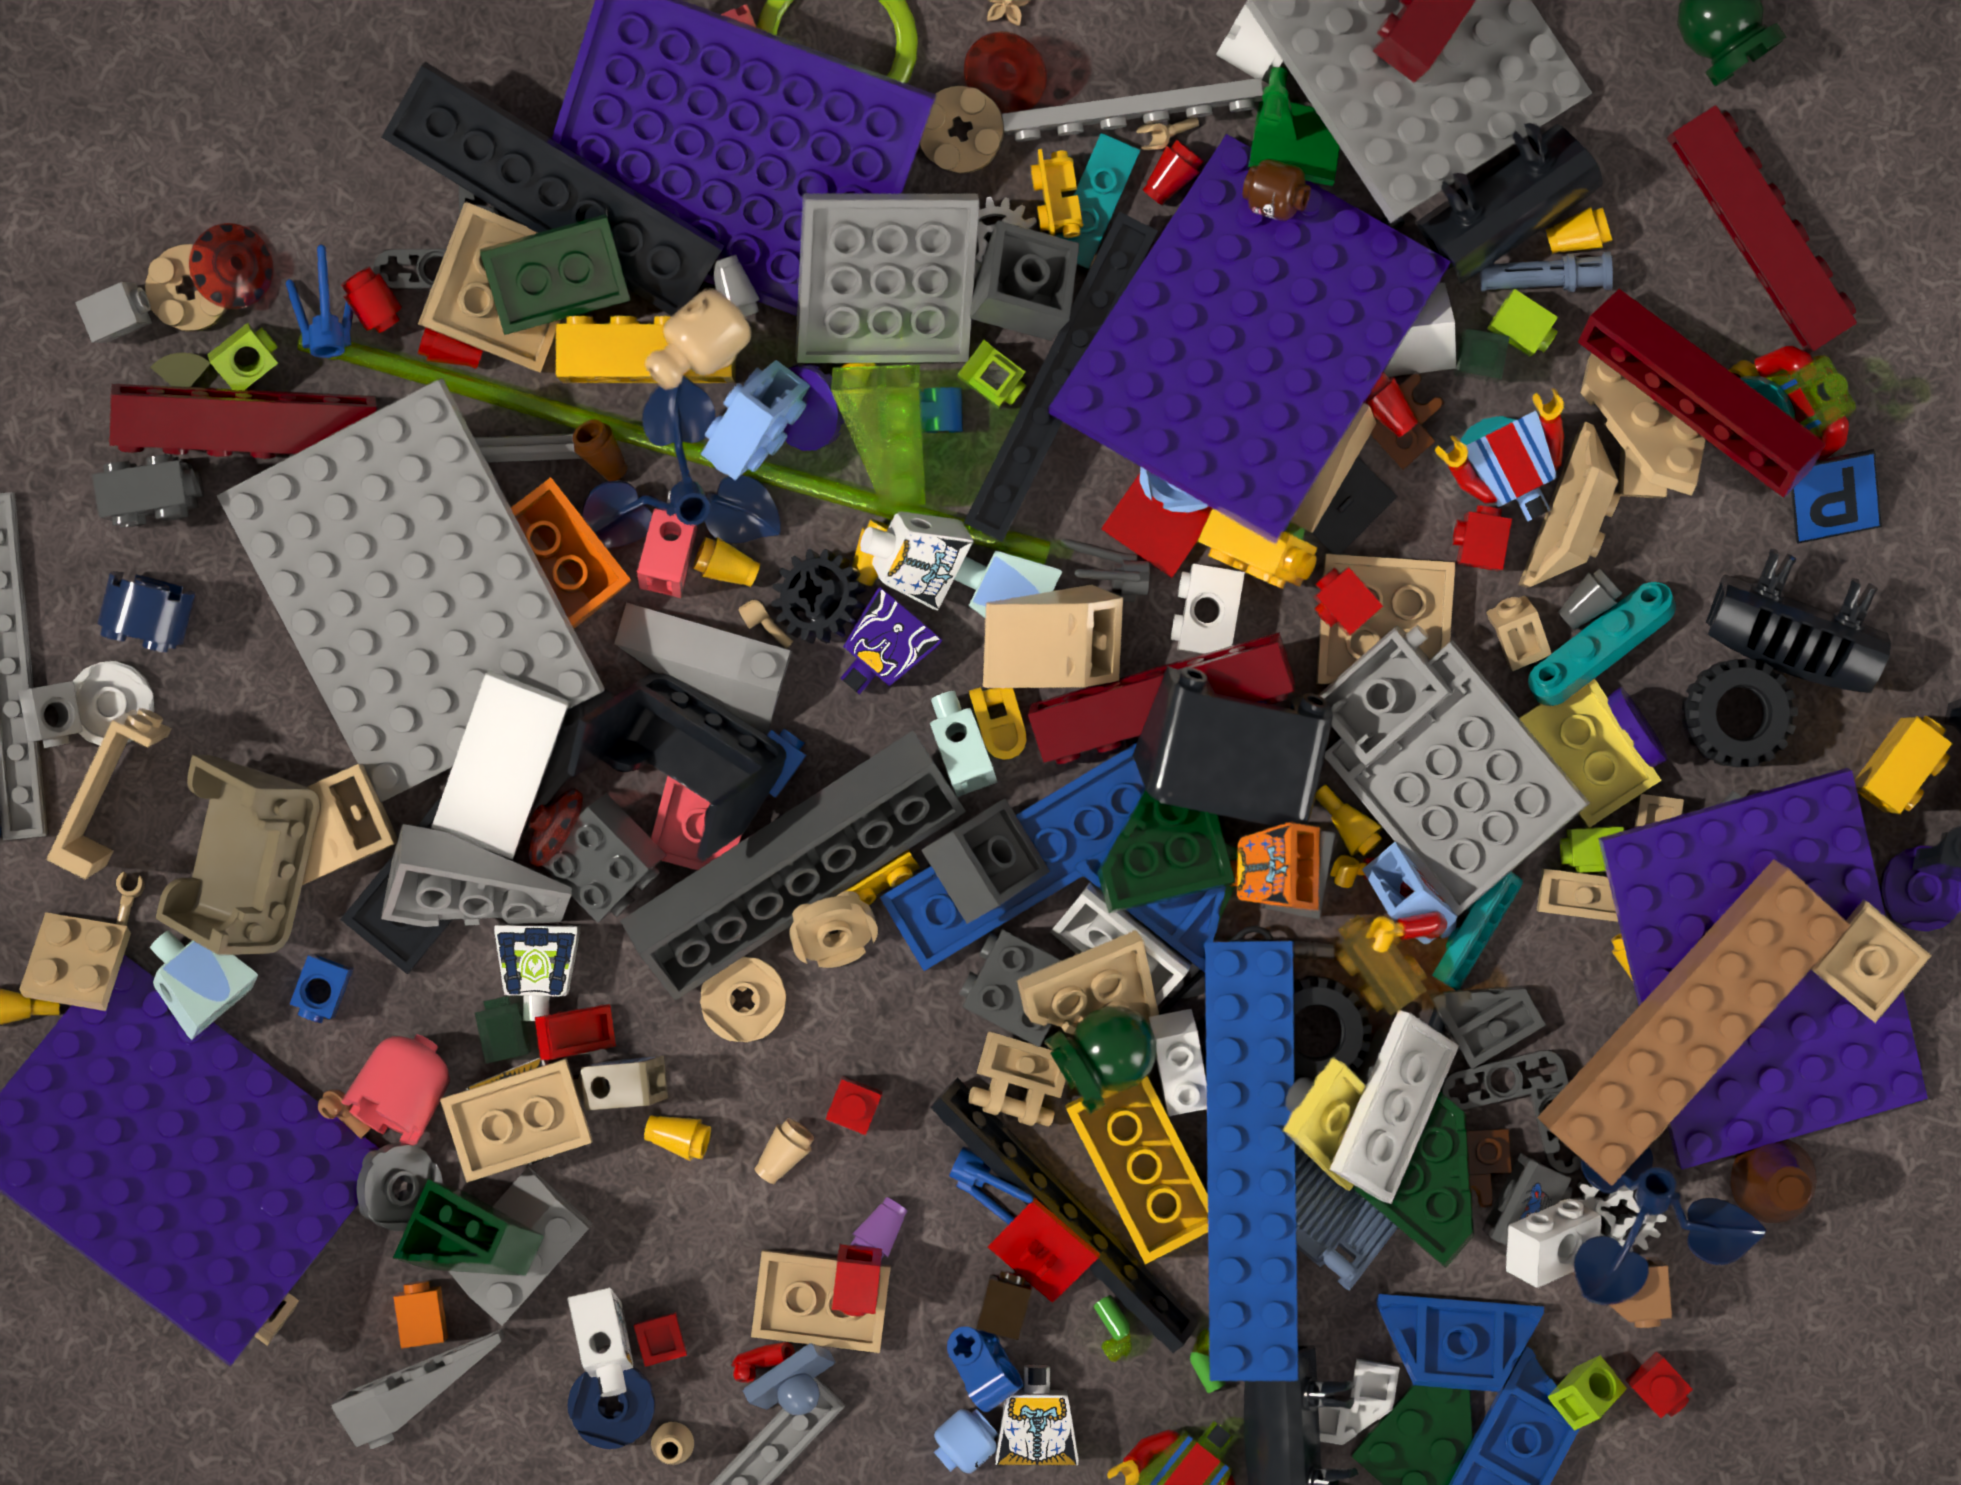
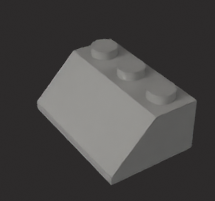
[448,1166,593,1326]

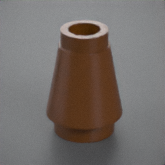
[572,419,628,481]

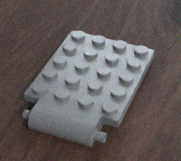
[1318,625,1590,916]

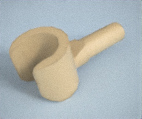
[1136,118,1199,150]
[739,600,793,649]
[116,872,145,926]

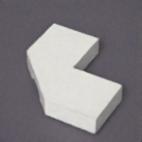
[1318,1358,1400,1445]

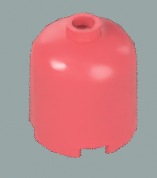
[341,1035,450,1146]

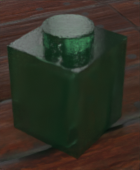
[1454,329,1510,383]
[474,996,532,1063]

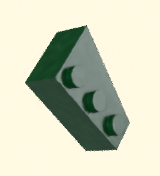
[393,1179,544,1276]

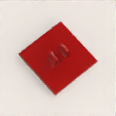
[988,1198,1101,1303]

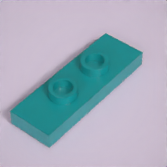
[1056,133,1140,270]
[1432,871,1524,991]

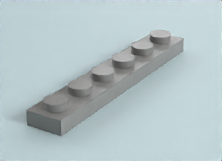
[1002,78,1263,142]

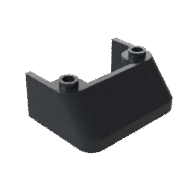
[567,673,786,861]

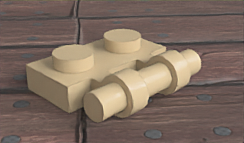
[968,1032,1066,1127]

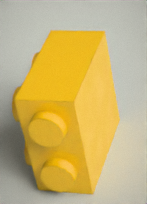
[1198,509,1317,589]
[1854,716,1952,814]

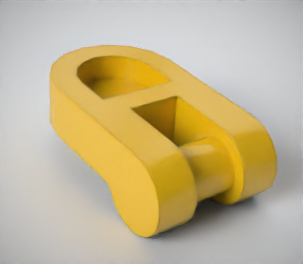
[968,687,1027,760]

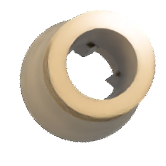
[754,1118,814,1184]
[651,1422,694,1465]

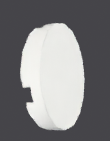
[73,661,154,745]

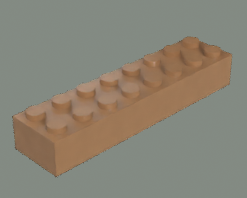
[1537,860,1850,1186]

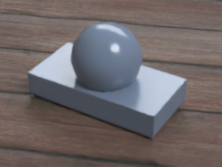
[743,1343,836,1415]

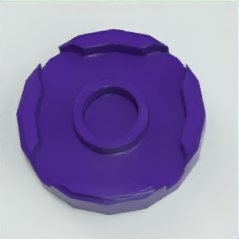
[783,364,847,451]
[1607,687,1668,768]
[1879,845,1961,932]

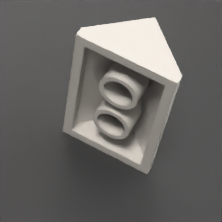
[1384,283,1456,377]
[1050,882,1192,1006]

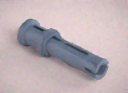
[1480,252,1613,292]

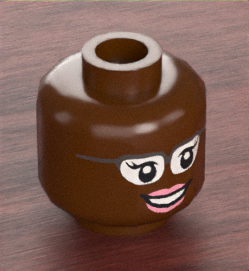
[1242,159,1311,221]

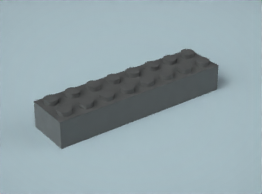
[620,731,966,1001]

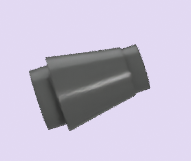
[1557,568,1623,631]

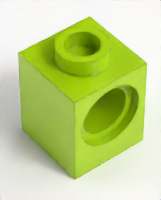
[1487,289,1558,357]
[207,323,278,390]
[1548,1355,1627,1431]

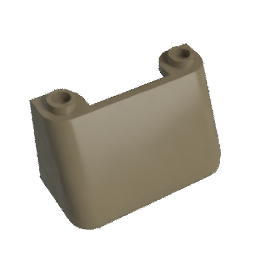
[155,755,320,955]

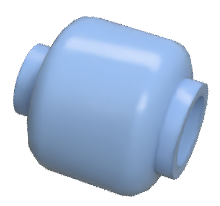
[934,1409,999,1473]

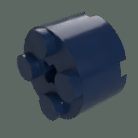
[97,571,195,653]

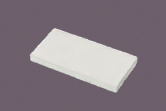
[431,669,570,859]
[1330,1010,1459,1204]

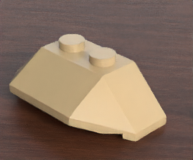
[1518,422,1621,588]

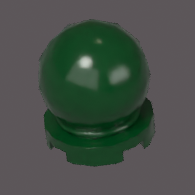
[1677,0,1787,87]
[1044,1006,1157,1114]

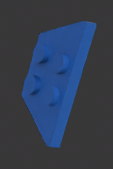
[1074,848,1226,973]
[1376,1294,1544,1392]
[1449,1346,1580,1485]

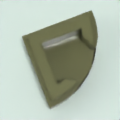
[150,352,212,387]

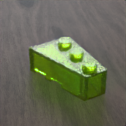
[831,365,927,507]

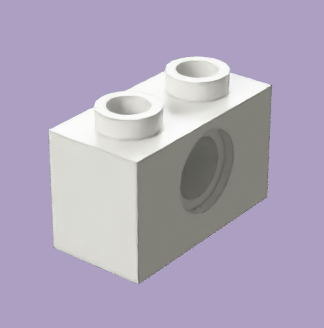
[1171,564,1245,654]
[1149,1009,1207,1116]
[1506,1198,1601,1288]

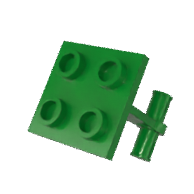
[1248,67,1340,186]

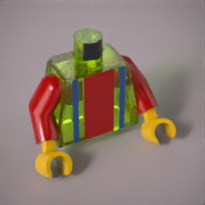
[1729,346,1856,460]
[1107,1420,1236,1485]

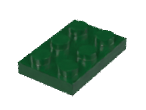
[480,214,630,335]

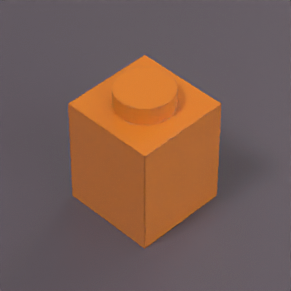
[393,1280,448,1349]

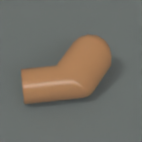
[318,1089,372,1139]

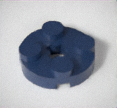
[568,1366,655,1449]

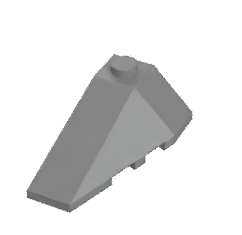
[614,602,792,734]
[382,824,572,927]
[331,1329,505,1449]

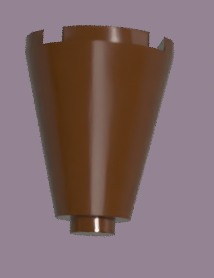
[1731,1139,1817,1223]

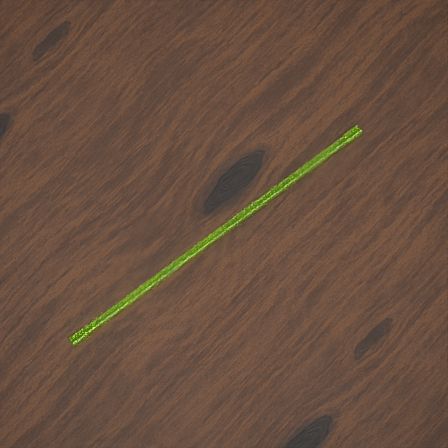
[297,333,1051,565]

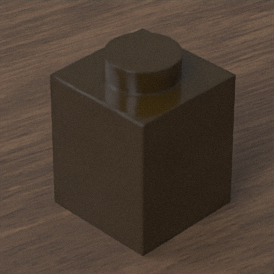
[976,1270,1032,1340]

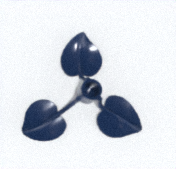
[581,375,781,548]
[1574,1146,1766,1305]

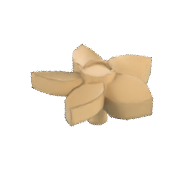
[987,0,1031,26]

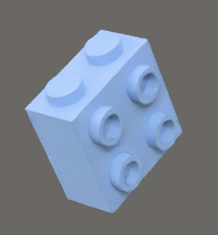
[701,360,811,480]

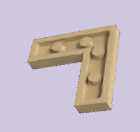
[1537,794,1684,922]

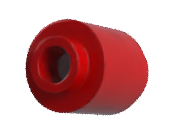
[341,266,402,333]

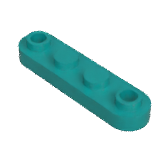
[1528,582,1676,706]

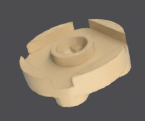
[920,86,1005,174]
[145,244,234,332]
[790,891,878,968]
[700,956,787,1042]

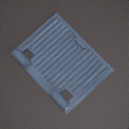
[1296,1144,1398,1290]

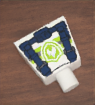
[495,924,580,1021]

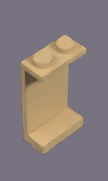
[46,708,171,879]

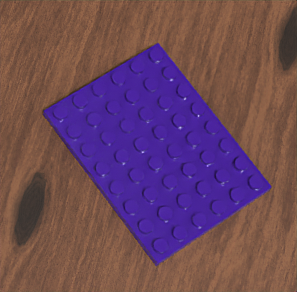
[552,0,936,316]
[1048,134,1451,545]
[1598,768,1928,1169]
[0,955,379,1367]

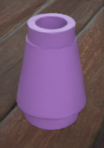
[850,1197,908,1260]

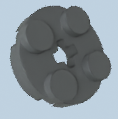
[357,1143,442,1231]

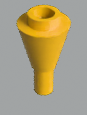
[1315,784,1383,856]
[0,988,60,1025]

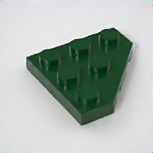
[1097,790,1235,914]
[1352,1092,1474,1268]
[1350,1384,1473,1485]

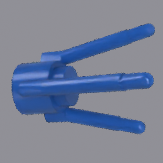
[286,244,354,358]
[949,1146,1033,1224]

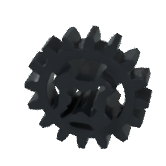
[771,549,866,644]

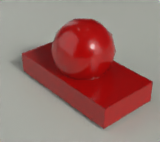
[535,1004,616,1060]

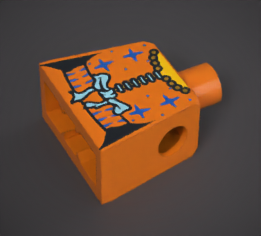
[1229,823,1320,911]

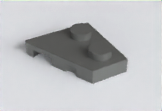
[1429,986,1546,1069]

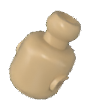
[645,289,751,390]

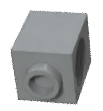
[75,282,152,343]
[18,681,83,748]

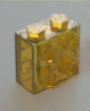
[1333,914,1427,1015]

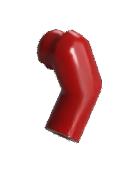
[731,1342,795,1383]

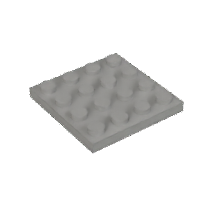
[795,194,979,363]

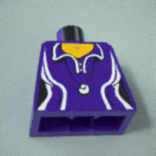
[840,587,943,695]

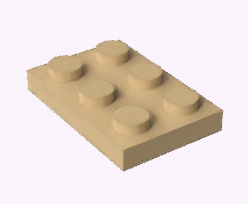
[440,1058,593,1182]
[751,1249,891,1353]

